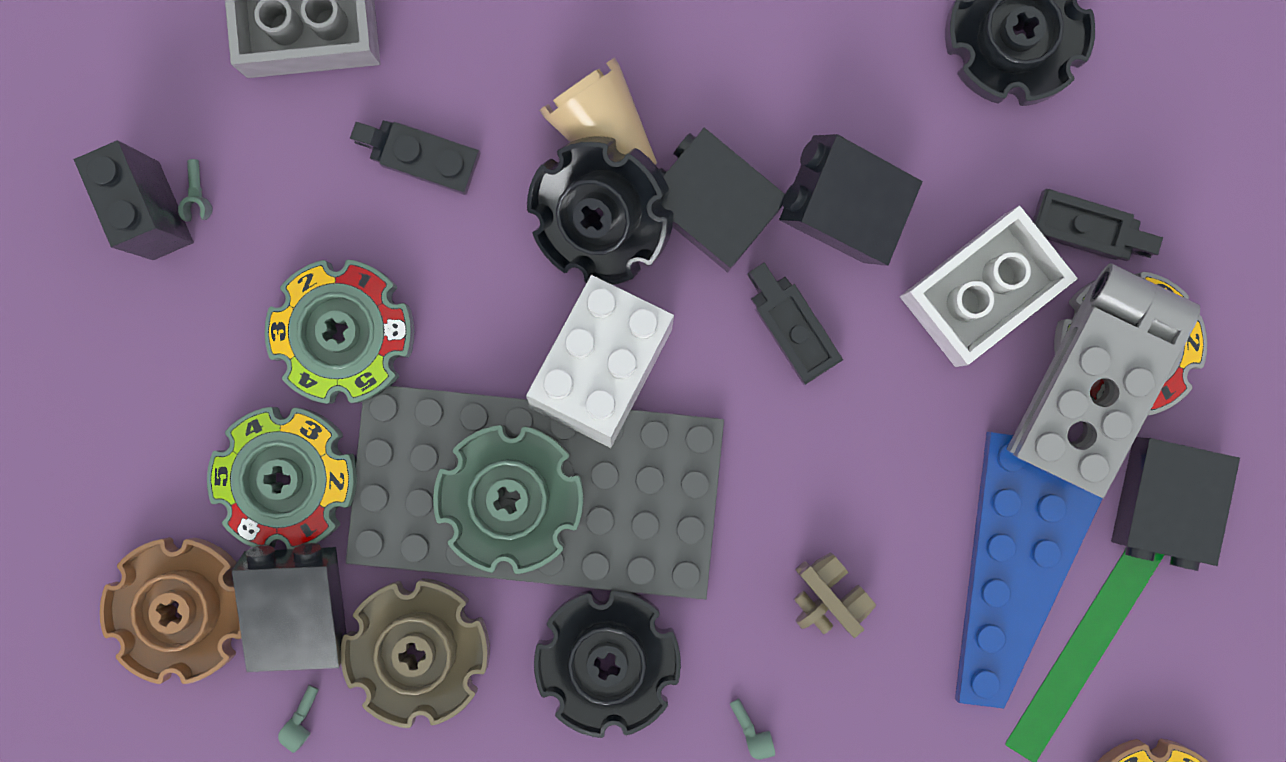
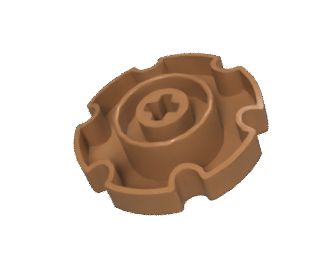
[100,537,241,684]

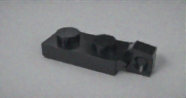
[350,120,481,195]
[1033,189,1163,261]
[747,262,843,385]

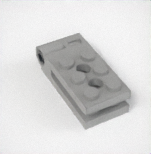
[1007,263,1200,499]

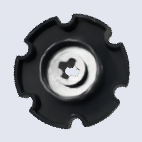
[945,0,1095,106]
[527,136,674,285]
[534,589,681,738]

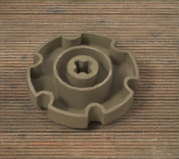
[341,578,490,728]

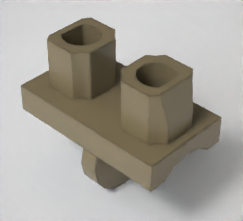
[794,552,876,638]

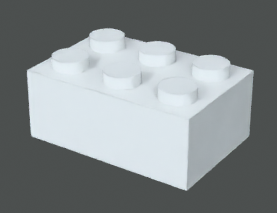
[900,206,1078,367]
[526,275,674,448]

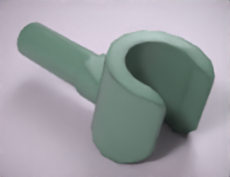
[178,159,213,222]
[278,685,319,753]
[729,698,775,760]

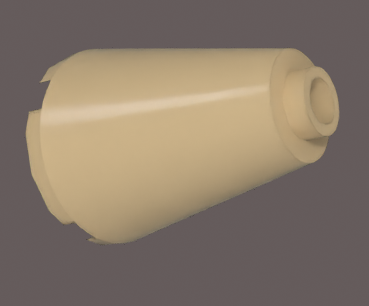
[539,57,657,165]

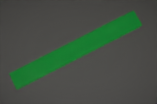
[1005,550,1164,762]

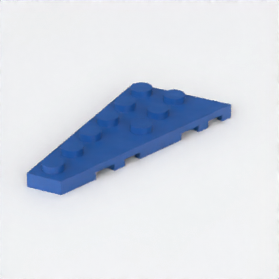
[955,432,1103,709]

